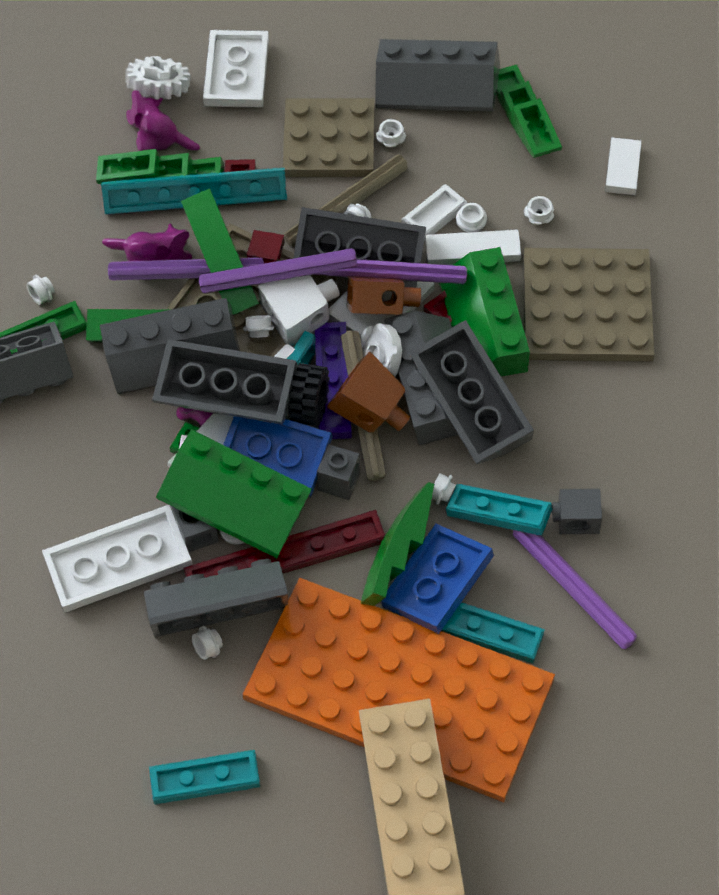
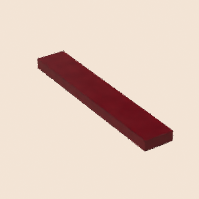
[183,510,385,578]

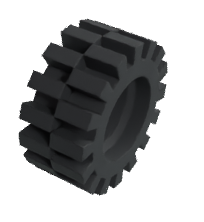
[289,363,330,426]

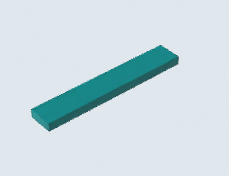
[101,167,287,214]

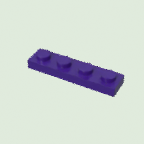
[315,322,352,439]

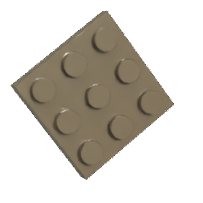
[283,98,375,177]

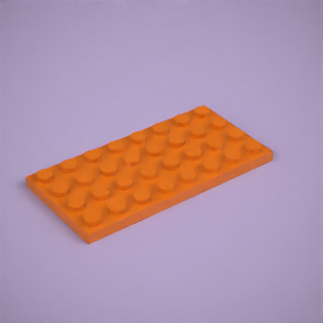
[242,577,555,803]

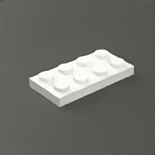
[42,505,193,613]

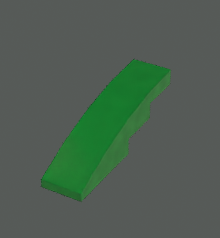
[496,64,562,158]
[96,149,224,184]
[181,188,259,315]
[361,482,435,606]

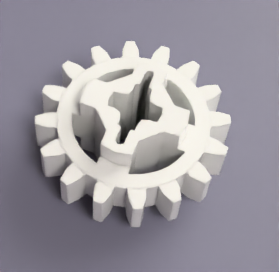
[125,56,190,100]

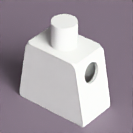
[258,275,340,346]

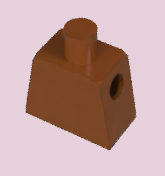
[346,276,421,315]
[327,351,411,432]

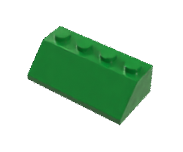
[439,247,530,377]
[156,429,312,558]

